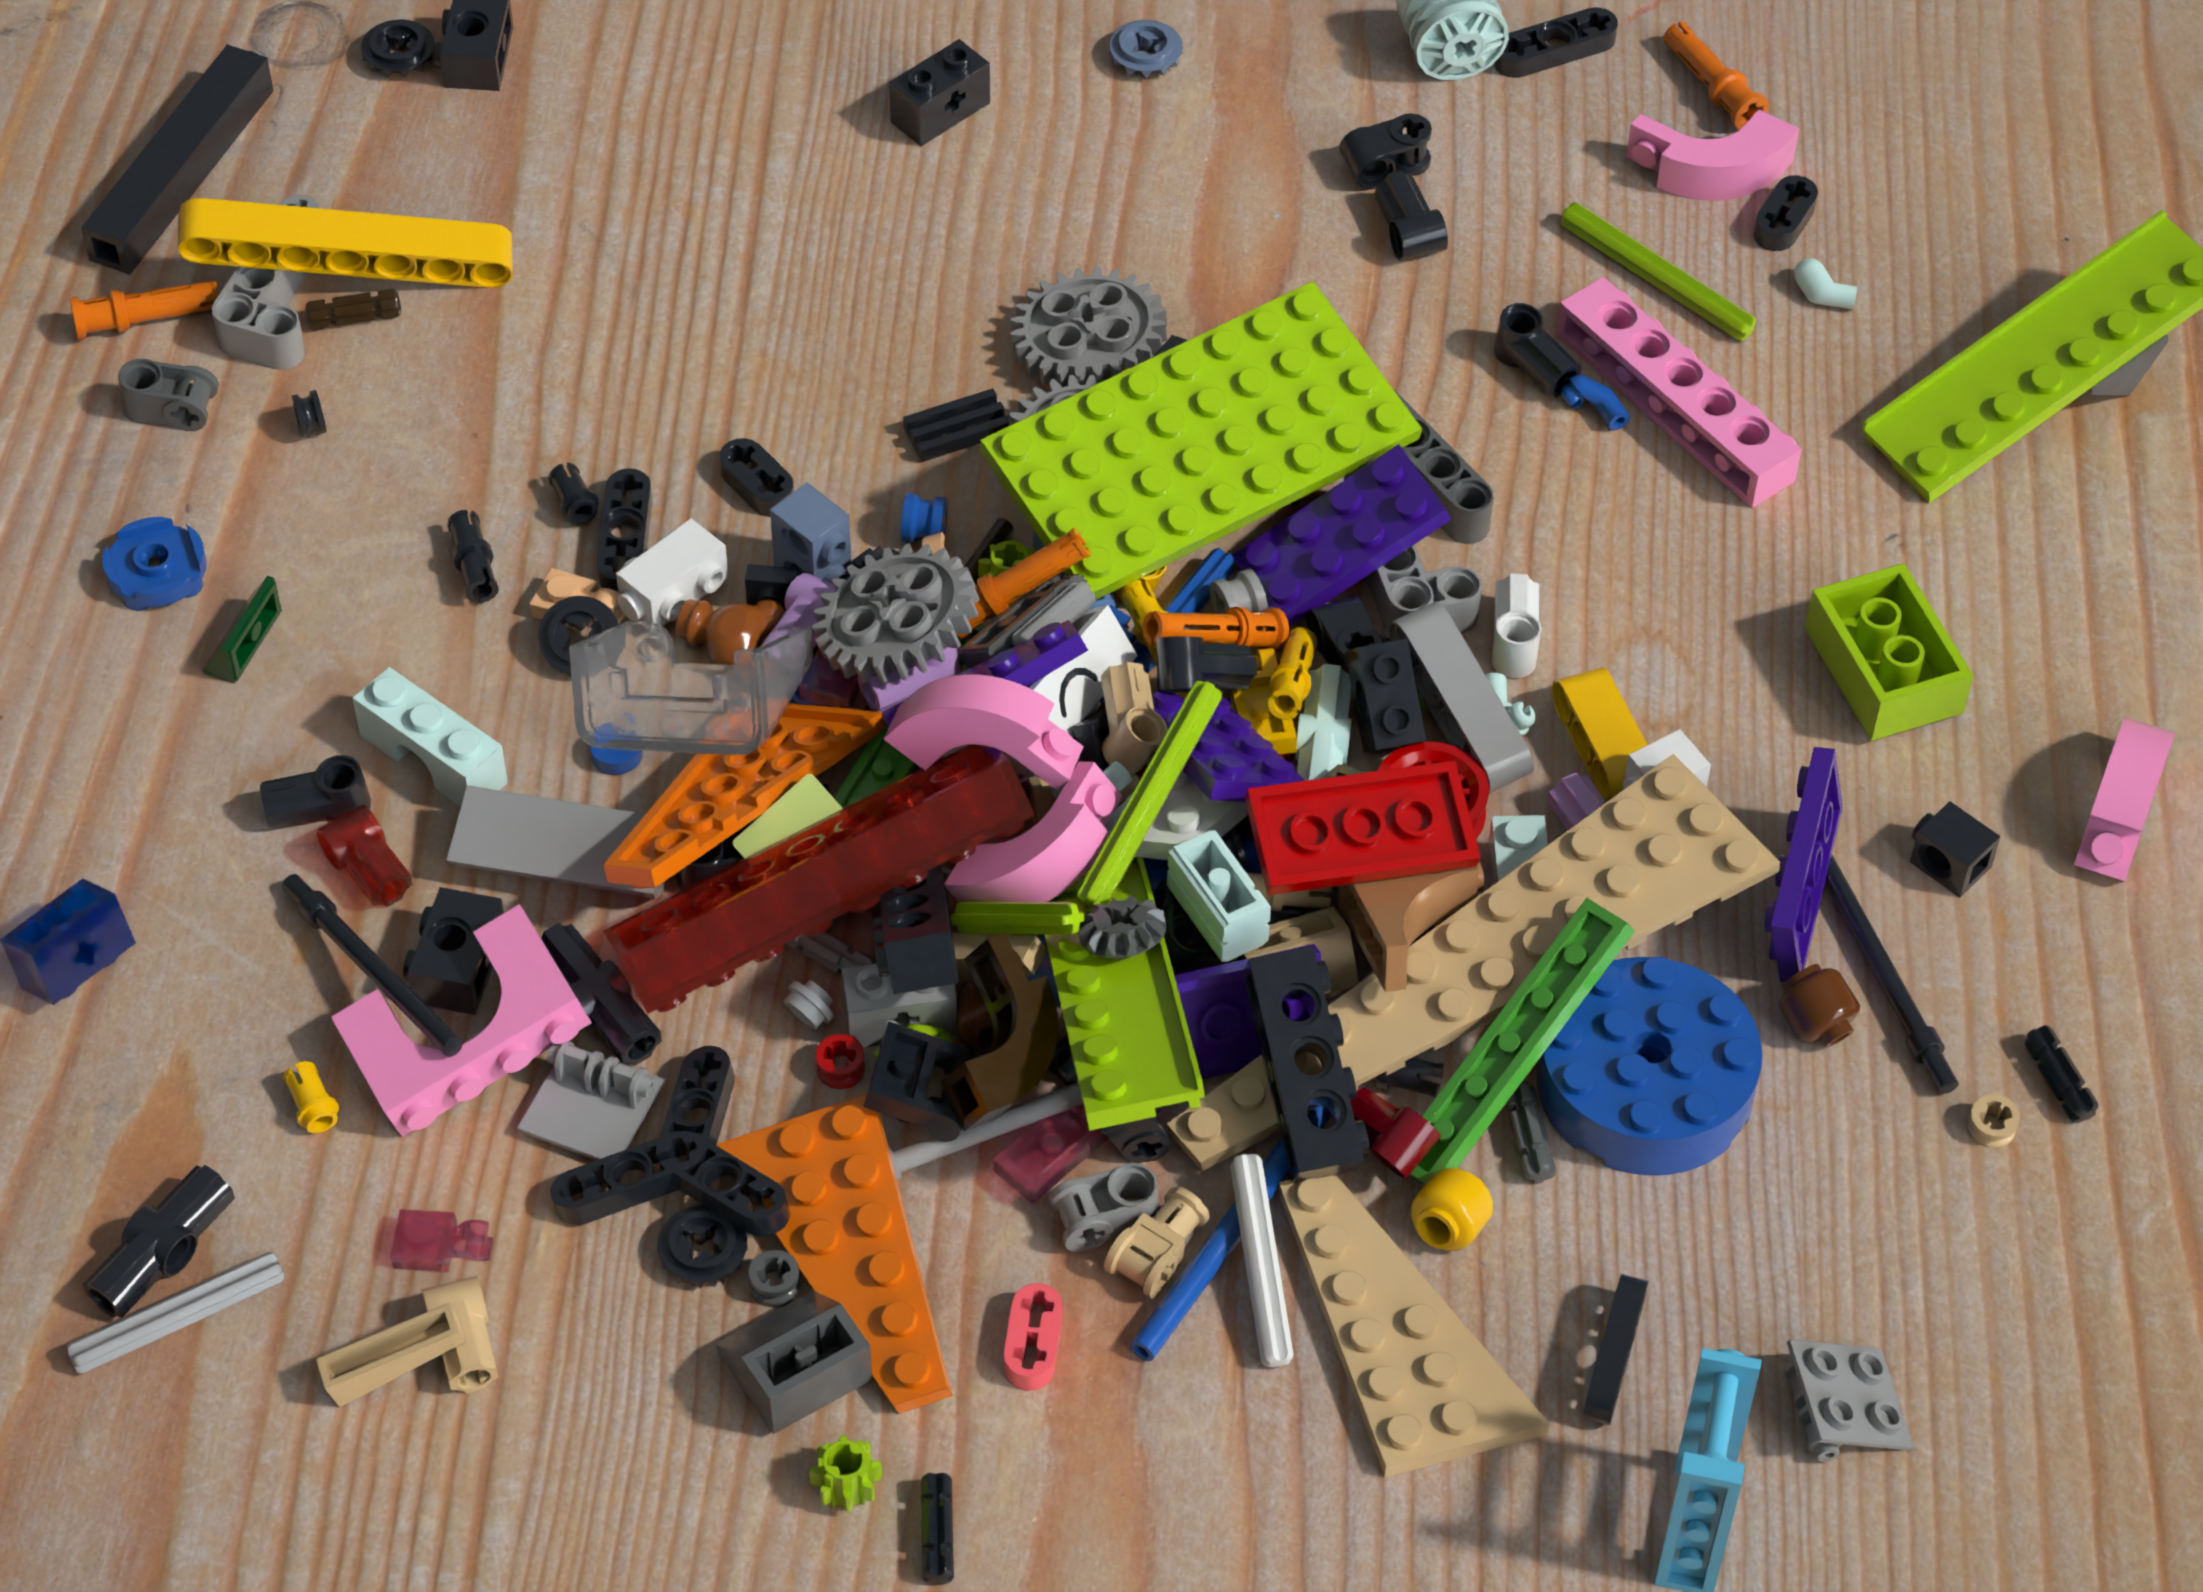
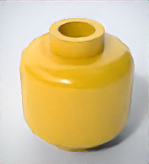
[1411,1168,1493,1251]

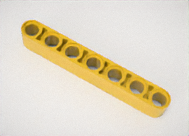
[178,198,513,288]

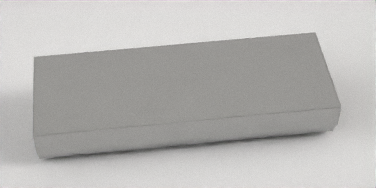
[446,785,668,899]

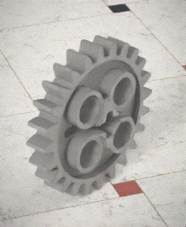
[1011,267,1168,387]
[812,544,979,684]

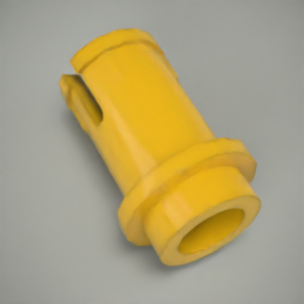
[282,1061,339,1134]

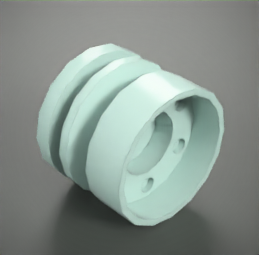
[1396,0,1509,80]

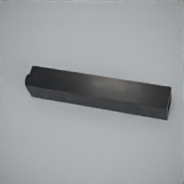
[81,44,274,275]

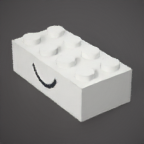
[942,605,1138,788]

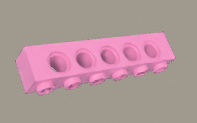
[1556,276,1802,508]

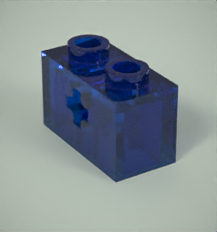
[0,878,136,1005]

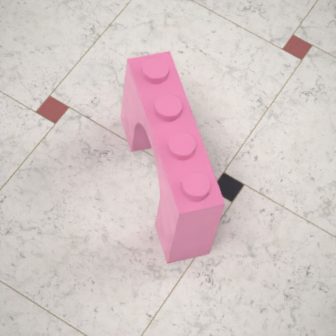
[331,904,592,1137]

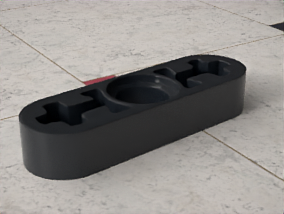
[1494,7,1618,78]
[597,468,652,592]
[1582,1274,1649,1425]

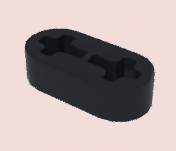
[1753,175,1818,251]
[720,438,794,517]

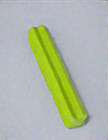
[950,902,1084,935]

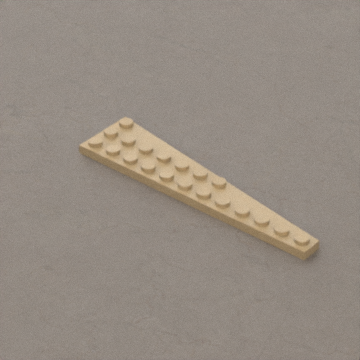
[1167,754,1780,1171]

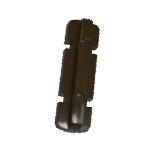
[305,288,401,330]

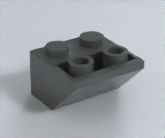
[716,1291,872,1434]

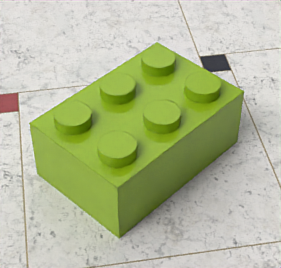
[1804,563,1974,741]

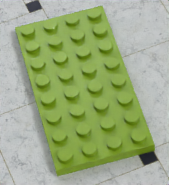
[979,281,1422,600]

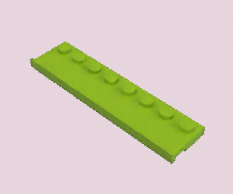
[1862,210,2203,504]
[1044,857,1205,1131]

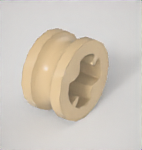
[1967,1094,2020,1148]

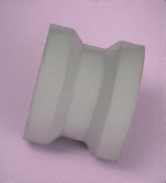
[1209,569,1268,614]

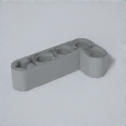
[212,194,319,370]
[1344,466,1482,633]
[1381,602,1534,793]

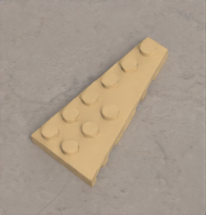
[1278,1175,1549,1478]

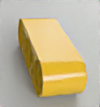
[1552,667,1647,802]

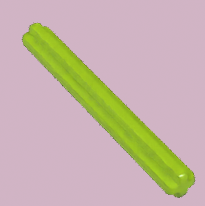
[1560,202,1756,341]
[1077,681,1222,910]

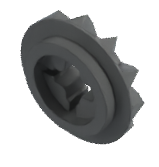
[1078,895,1166,958]

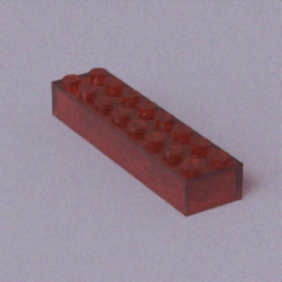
[603,744,1035,1014]

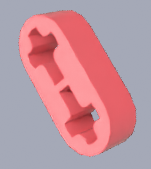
[1004,1283,1063,1391]

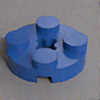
[102,517,207,611]

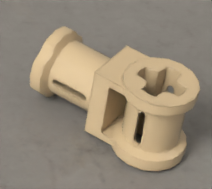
[1104,1187,1210,1299]

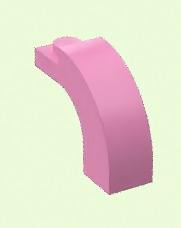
[1626,110,1799,200]
[884,674,1084,791]
[2074,717,2175,881]
[944,762,1123,903]

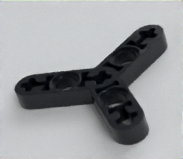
[550,1046,790,1236]

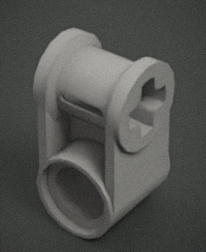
[1048,1163,1159,1252]

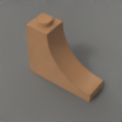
[1337,862,1484,992]

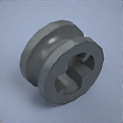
[748,1250,800,1308]

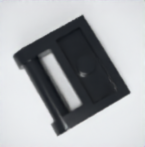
[863,1022,977,1142]

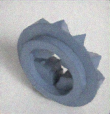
[1109,20,1183,79]

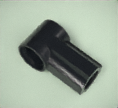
[1375,171,1448,261]
[1494,303,1582,398]
[1157,636,1257,693]
[260,755,371,828]

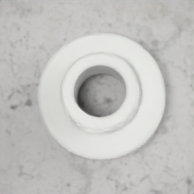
[783,980,834,1030]

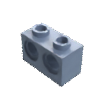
[770,482,852,584]

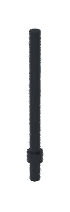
[1825,854,1959,1094]
[282,874,462,1057]

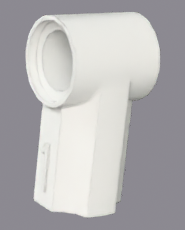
[1491,573,1542,678]

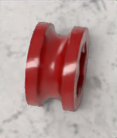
[815,1034,865,1090]

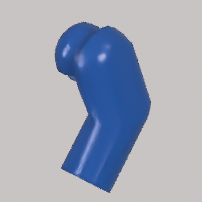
[1560,375,1630,430]

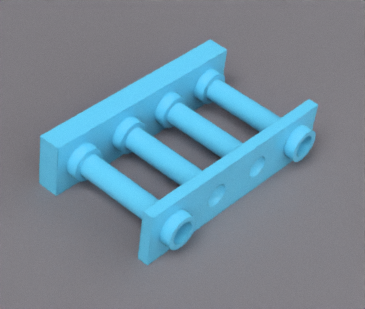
[1655,1348,1762,1592]

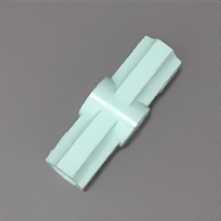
[1295,664,1352,781]

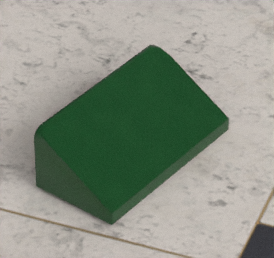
[203,576,282,684]

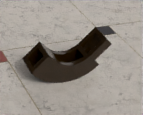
[941,933,1058,1131]

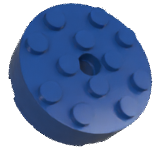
[1537,957,1762,1176]

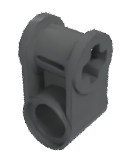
[118,359,219,431]

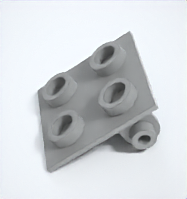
[517,1041,665,1160]
[1784,1339,1914,1462]

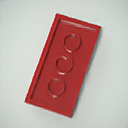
[1244,761,1481,895]

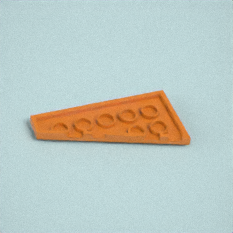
[603,699,885,889]
[715,1094,953,1414]

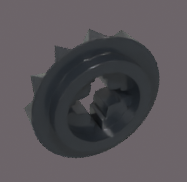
[361,19,435,78]
[538,596,620,677]
[658,1205,748,1289]

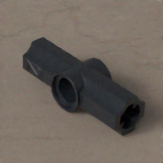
[541,923,662,1065]
[83,1165,235,1318]

